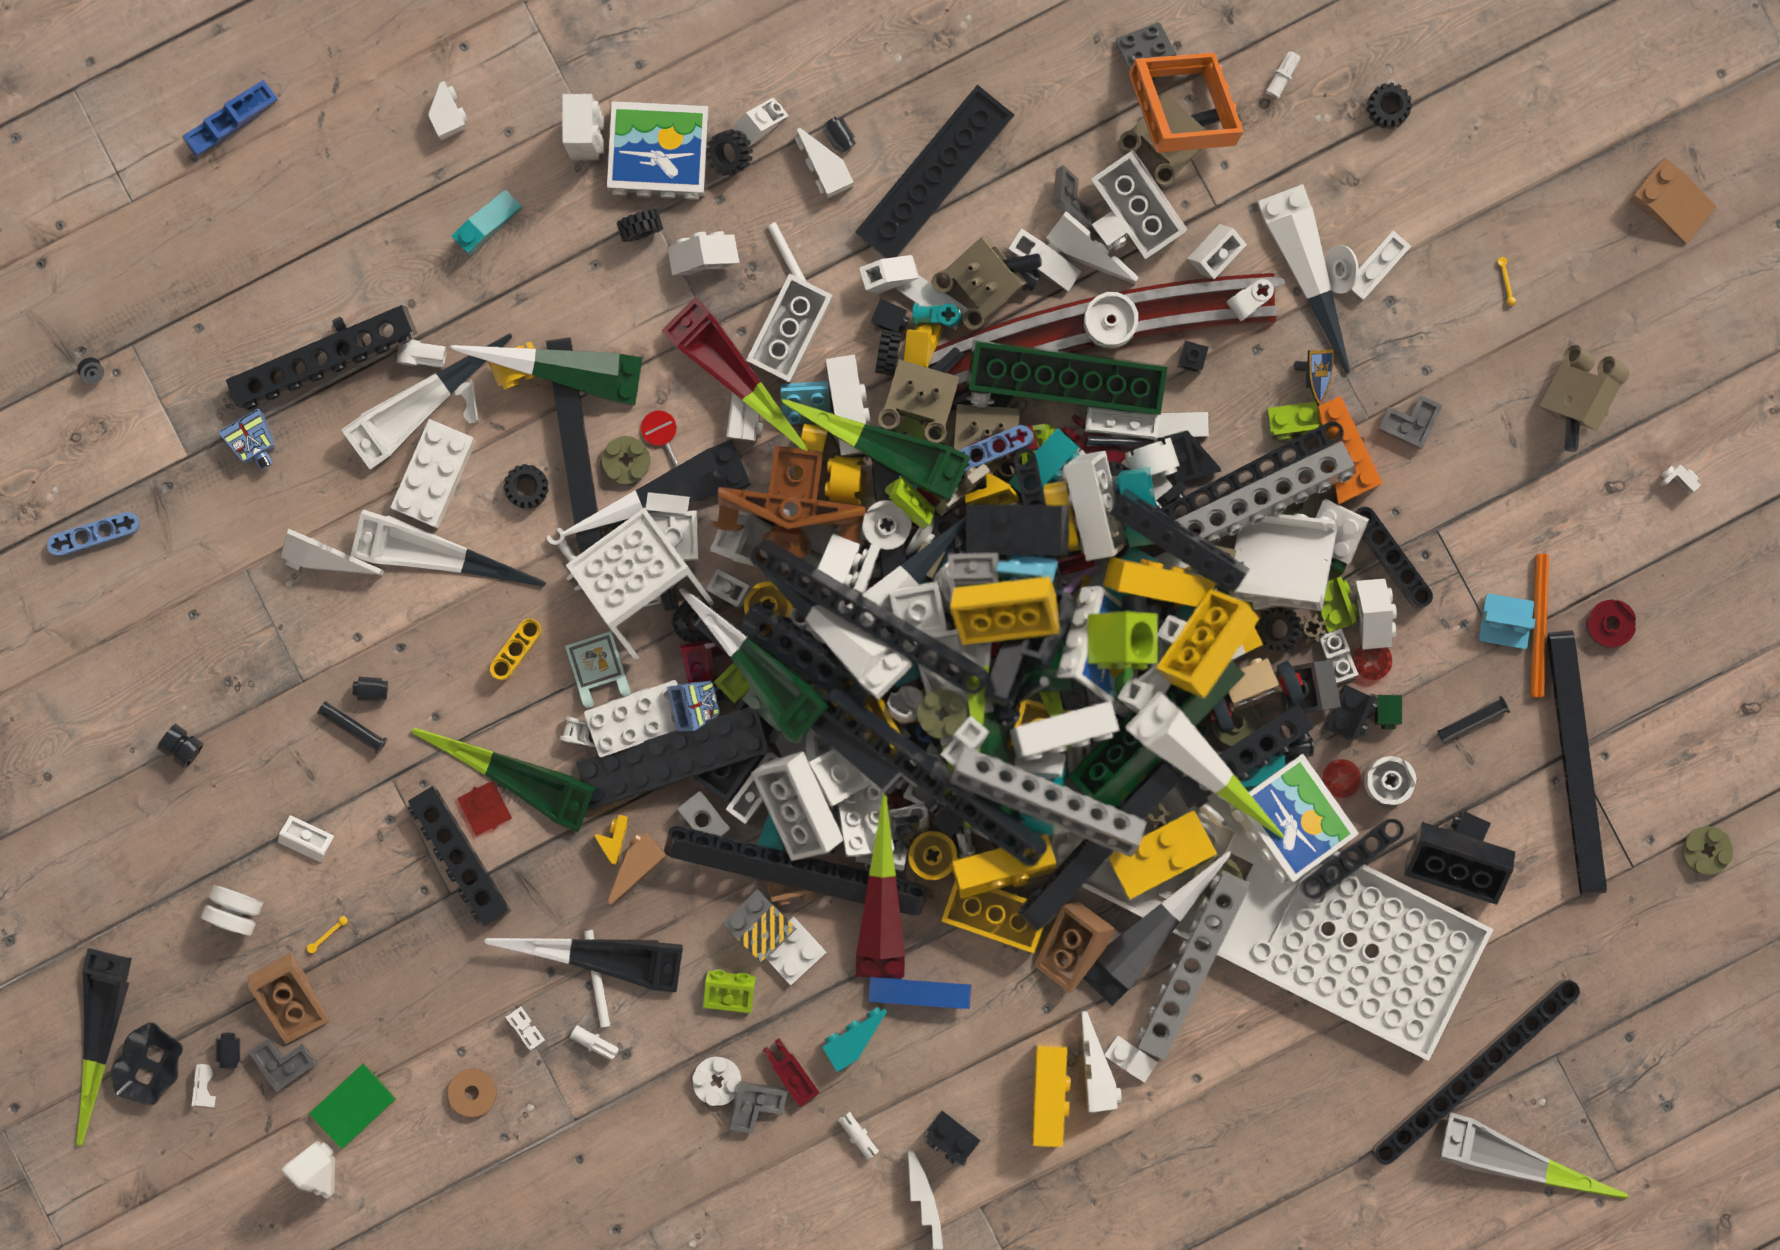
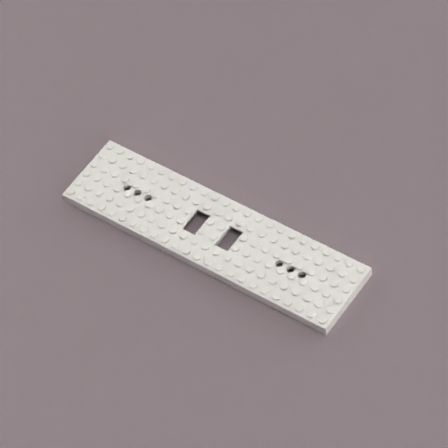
[903,725,1494,1061]

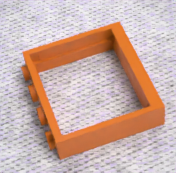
[1128,53,1243,153]

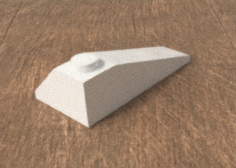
[1046,212,1139,285]
[281,529,384,576]
[1081,1011,1121,1112]
[282,1141,335,1199]

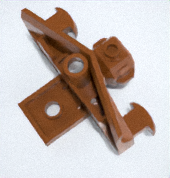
[709,445,867,559]

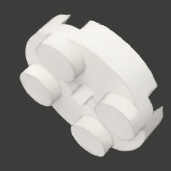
[862,500,911,549]
[693,1057,741,1106]

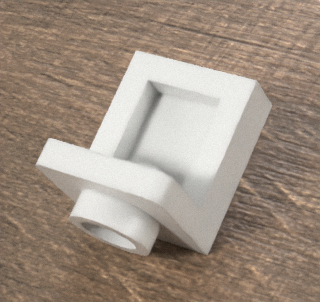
[1659,464,1701,494]

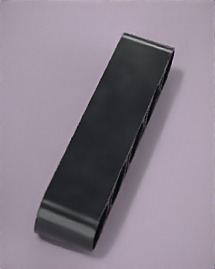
[1355,507,1433,608]
[984,638,1028,708]
[1300,819,1404,899]

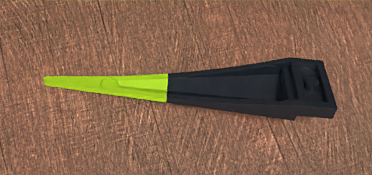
[76,948,132,1146]

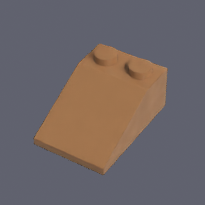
[1629,157,1716,244]
[608,833,667,905]
[1034,902,1115,993]
[248,953,329,1044]

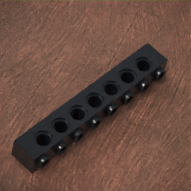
[226,305,418,410]

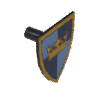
[1294,349,1334,406]

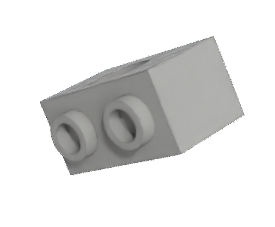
[677,791,731,836]

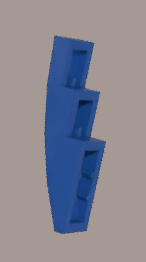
[182,80,278,158]
[868,977,971,1009]

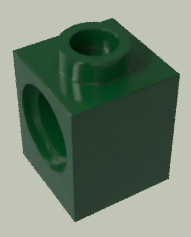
[1375,695,1402,730]

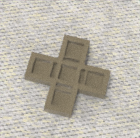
[935,462,1000,516]

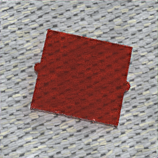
[457,780,512,836]

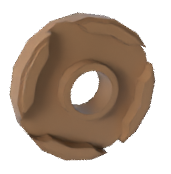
[448,1068,497,1117]

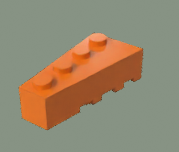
[1317,396,1382,505]

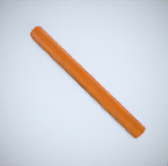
[1530,553,1549,698]

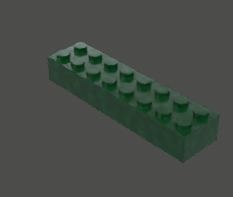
[966,339,1168,415]
[1068,660,1246,808]

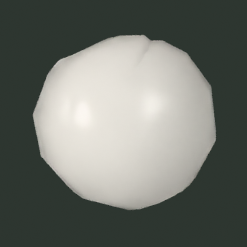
[886,685,924,723]

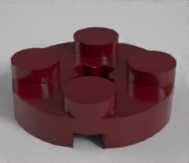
[1586,599,1636,648]

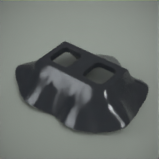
[111,1022,183,1105]

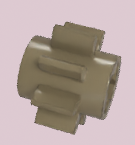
[1299,614,1327,643]
[1144,802,1171,828]

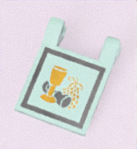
[565,631,631,708]

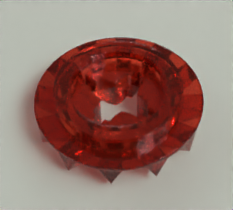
[1353,645,1392,680]
[1322,759,1362,798]

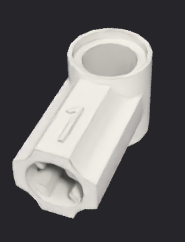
[396,340,446,368]

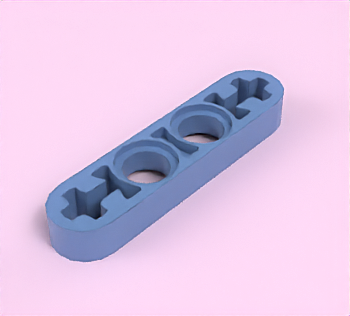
[959,425,1034,474]
[47,512,140,556]

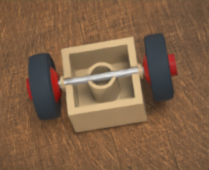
[1208,658,1304,733]

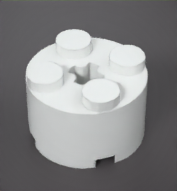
[1124,438,1179,480]
[1364,756,1416,805]

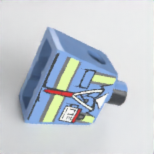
[218,408,276,471]
[667,681,724,732]

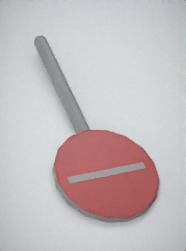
[641,410,679,467]

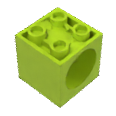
[1087,612,1157,670]

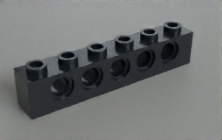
[1109,488,1250,595]
[738,601,872,707]
[1175,704,1314,809]
[407,786,511,926]

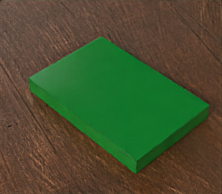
[309,1063,397,1149]

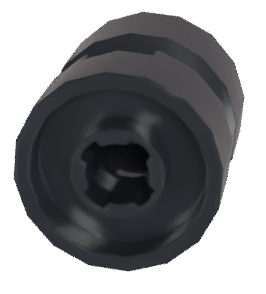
[157,723,204,769]

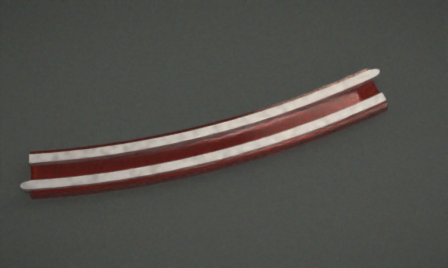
[928,273,1285,392]

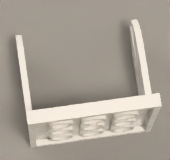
[566,508,714,661]

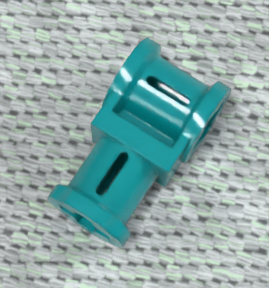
[912,303,962,328]

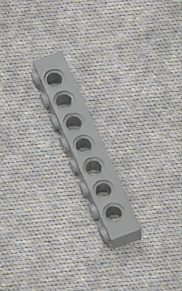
[1176,441,1356,545]
[949,746,1146,857]
[1136,871,1249,1061]

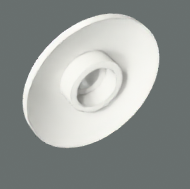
[1325,245,1358,294]
[906,515,935,556]

